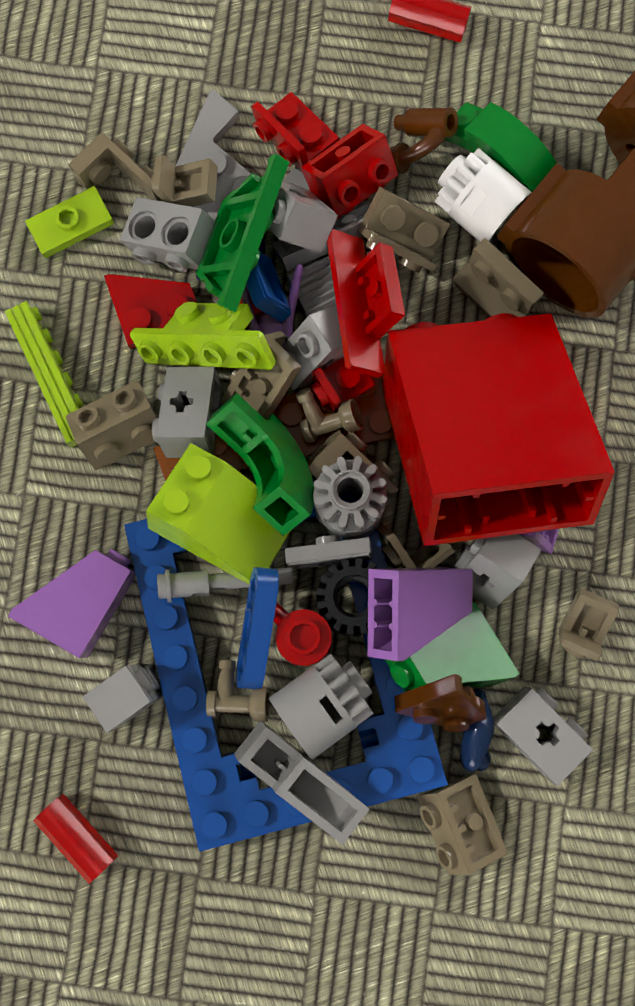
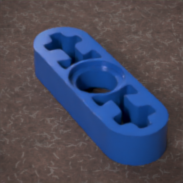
[236,567,279,689]

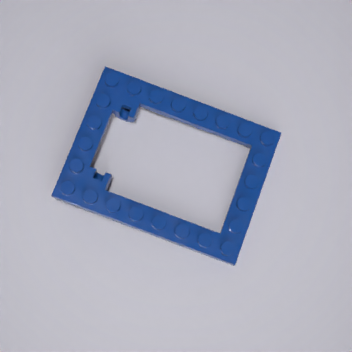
[124,476,448,852]

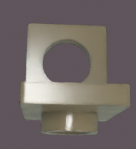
[376,523,455,568]

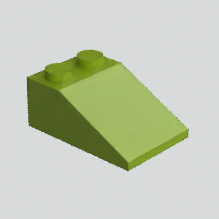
[146,443,292,584]

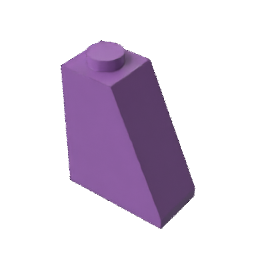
[8,548,136,658]
[367,567,473,661]

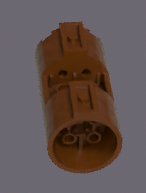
[496,71,635,318]

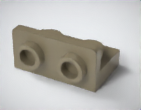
[357,187,450,273]
[452,238,544,317]
[222,331,302,419]
[417,774,508,876]

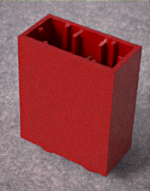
[382,313,615,546]

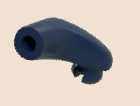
[460,689,494,772]

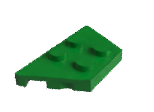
[196,154,289,313]

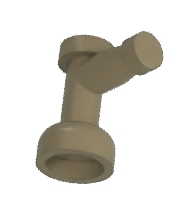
[296,388,364,443]
[206,660,270,722]

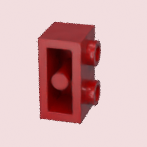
[301,124,399,219]

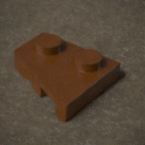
[395,674,486,732]

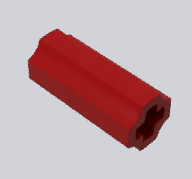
[388,0,472,43]
[33,794,119,884]

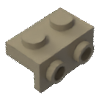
[66,381,158,471]

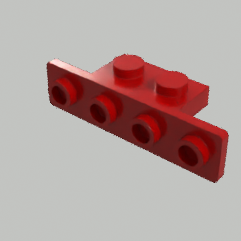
[327,229,405,378]

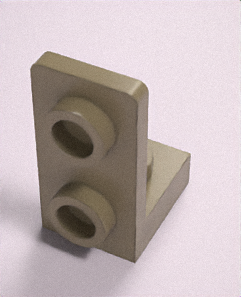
[68,132,162,201]
[306,429,399,495]

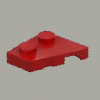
[104,274,197,349]

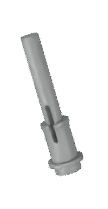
[157,568,293,603]

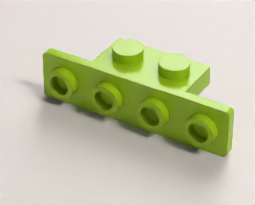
[130,302,276,370]

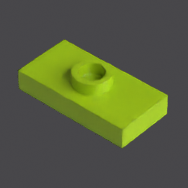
[25,186,114,259]

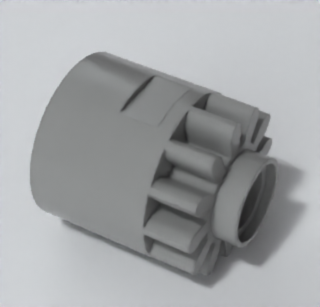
[313,456,387,540]
[269,654,373,760]

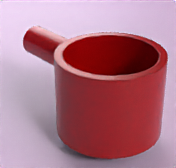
[273,602,332,668]

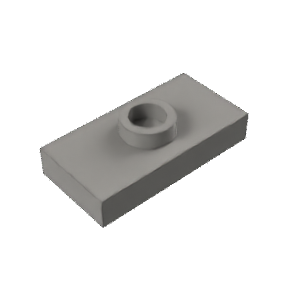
[285,535,373,570]

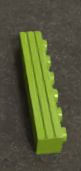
[4,301,84,448]

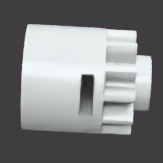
[435,148,532,244]

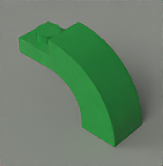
[445,102,557,192]
[206,393,314,536]

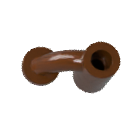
[390,107,458,174]

